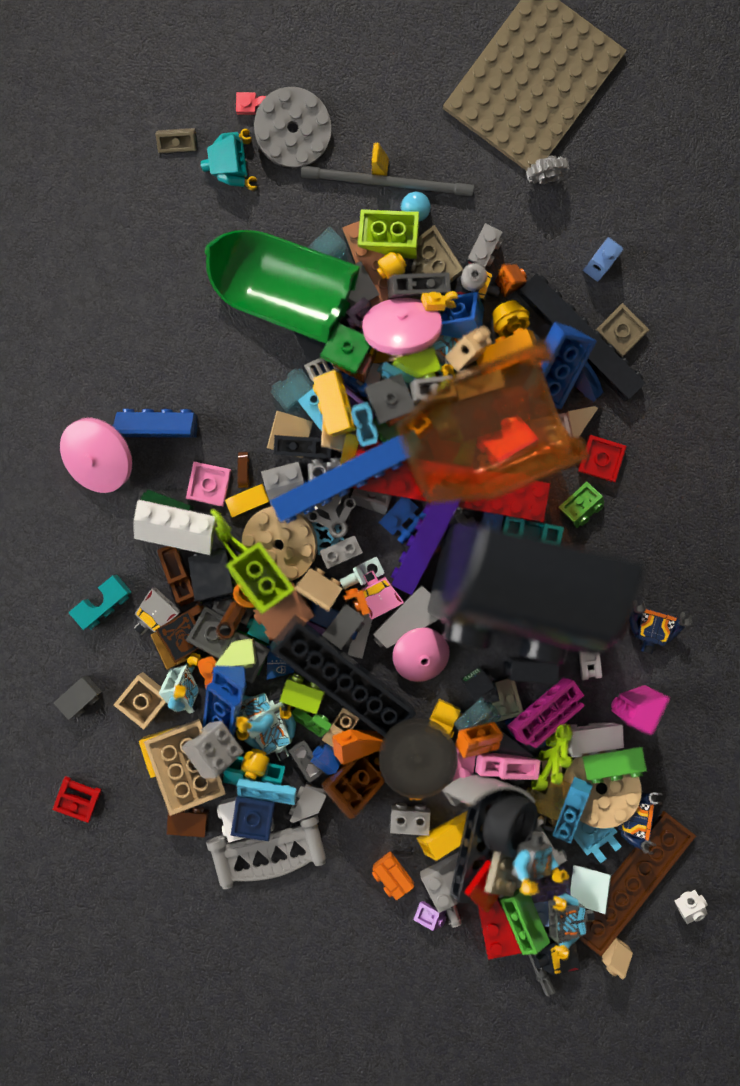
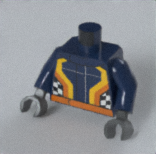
[629,600,692,654]
[618,792,663,854]

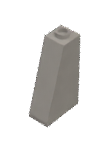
[373,585,438,648]

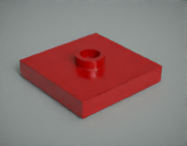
[578,435,627,483]
[464,860,500,913]

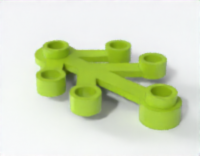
[531,724,573,791]

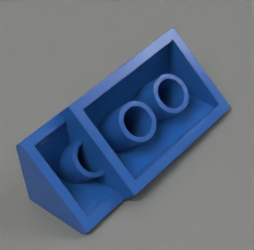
[203,666,245,737]

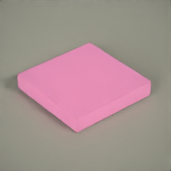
[186,462,232,507]

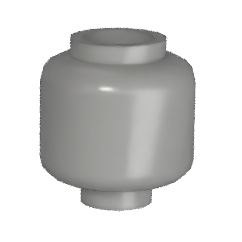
[461,263,487,292]

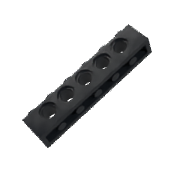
[450,790,503,903]

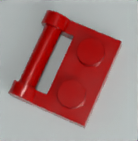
[52,776,102,823]

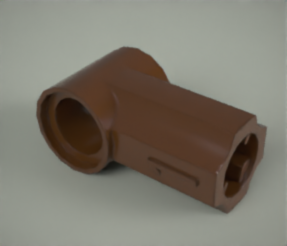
[216,601,247,640]

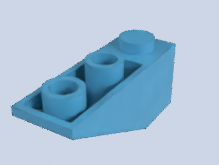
[552,777,593,844]

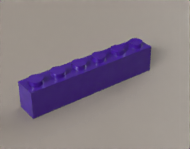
[391,481,464,595]

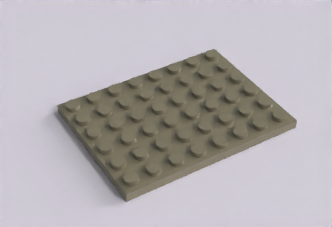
[442,0,627,171]

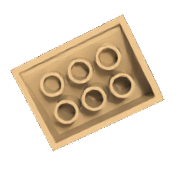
[144,719,226,816]

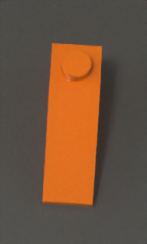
[495,264,527,297]
[332,729,394,765]

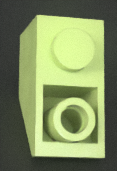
[215,638,257,668]

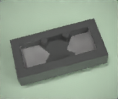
[287,740,324,783]

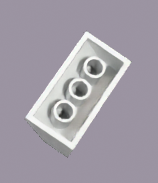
[134,500,217,555]

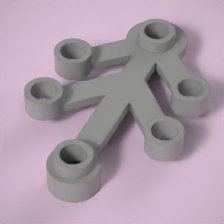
[307,465,356,538]

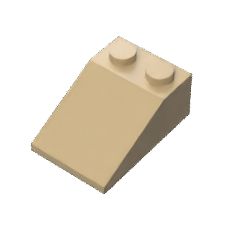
[295,566,343,610]

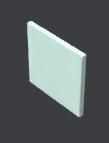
[570,865,611,914]

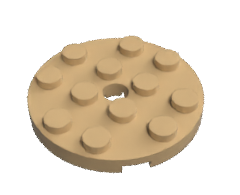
[242,506,317,582]
[562,751,641,828]

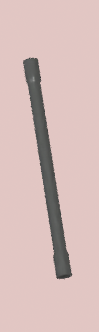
[301,166,474,197]

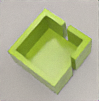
[279,673,324,714]

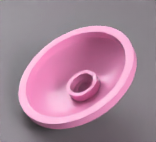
[392,628,449,682]

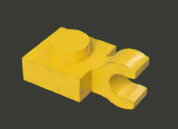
[421,291,458,311]

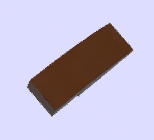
[157,546,195,607]

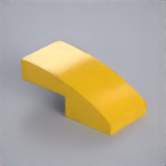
[225,484,269,517]

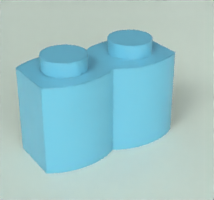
[352,402,378,446]

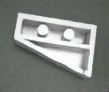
[553,722,624,757]

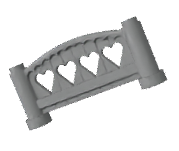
[206,814,326,889]

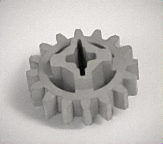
[526,156,569,185]

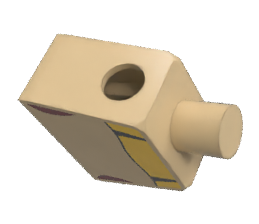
[445,327,491,372]

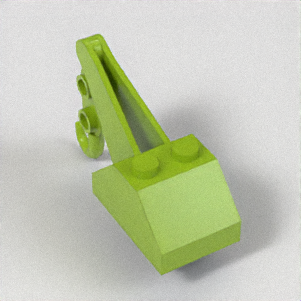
[211,509,295,614]

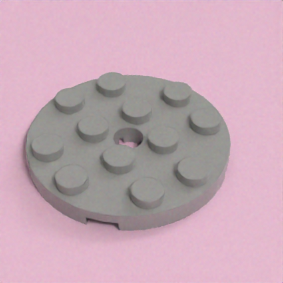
[254,87,331,168]

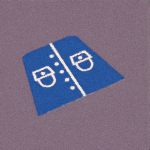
[267,645,294,680]

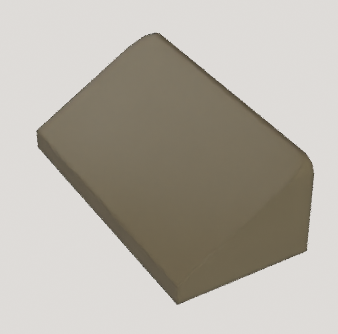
[155,128,197,153]

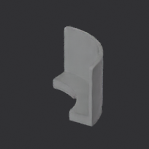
[442,774,536,806]

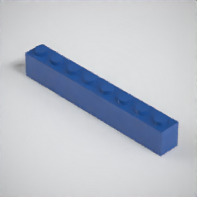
[270,429,423,524]

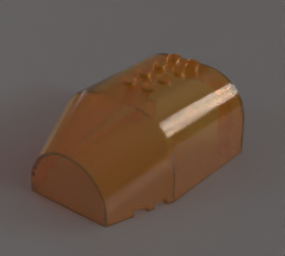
[396,340,589,504]

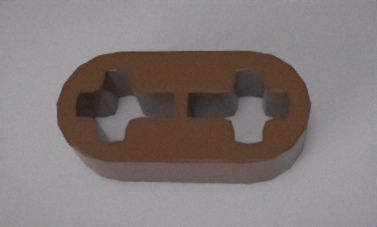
[238,452,249,488]

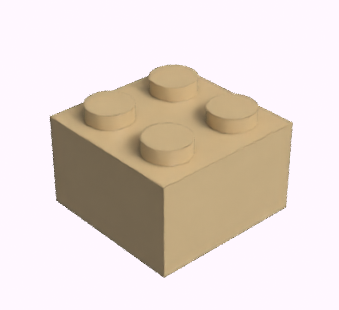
[114,672,166,729]

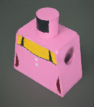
[361,571,404,620]

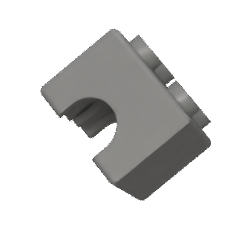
[181,721,243,779]

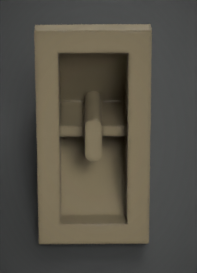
[566,406,598,442]

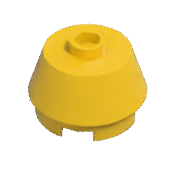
[492,300,530,338]

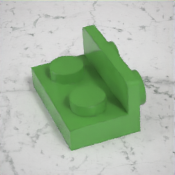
[559,482,605,528]

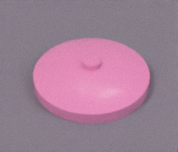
[362,298,442,354]
[60,418,132,493]

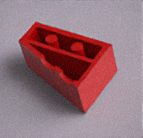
[478,899,522,959]

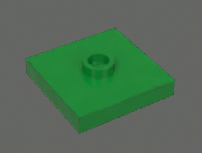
[320,323,371,374]

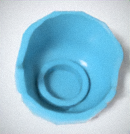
[401,191,431,221]

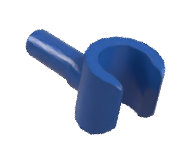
[347,380,368,397]

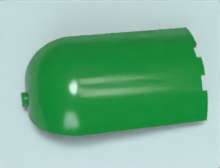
[205,230,360,344]

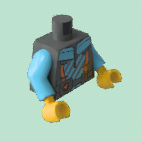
[512,831,568,895]
[548,893,595,960]

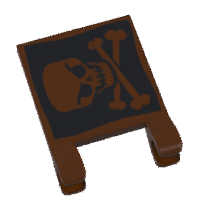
[155,605,204,663]

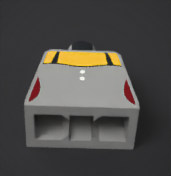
[134,588,182,635]

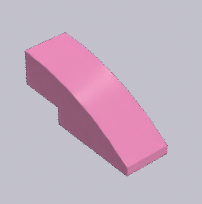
[475,753,540,780]

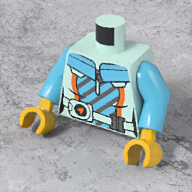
[159,653,201,713]
[236,693,285,739]
[236,705,296,760]

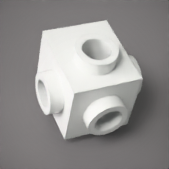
[675,890,708,924]

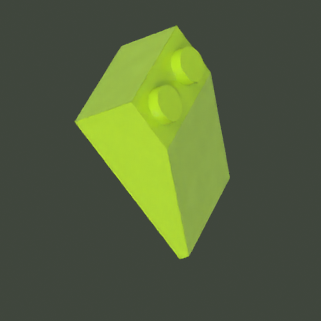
[358,210,419,259]

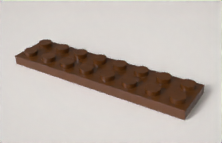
[579,811,696,956]

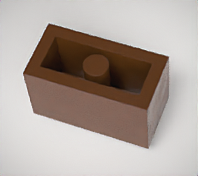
[166,806,209,838]

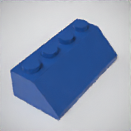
[522,322,597,409]
[113,409,197,438]

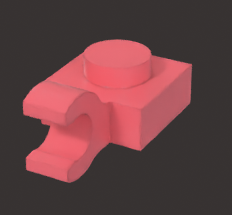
[236,92,266,115]

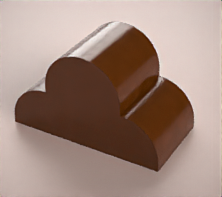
[321,751,396,819]

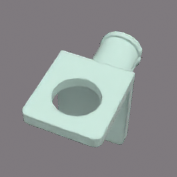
[340,557,385,590]

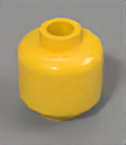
[377,252,407,279]
[241,749,269,779]

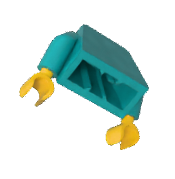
[201,129,257,191]

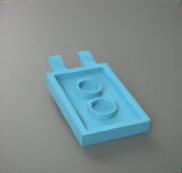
[555,797,622,863]

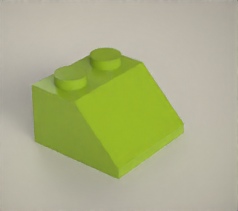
[391,347,441,379]

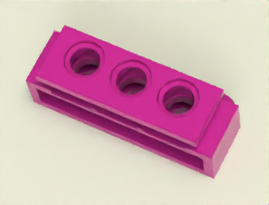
[507,677,584,748]

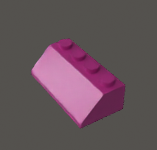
[611,685,669,735]

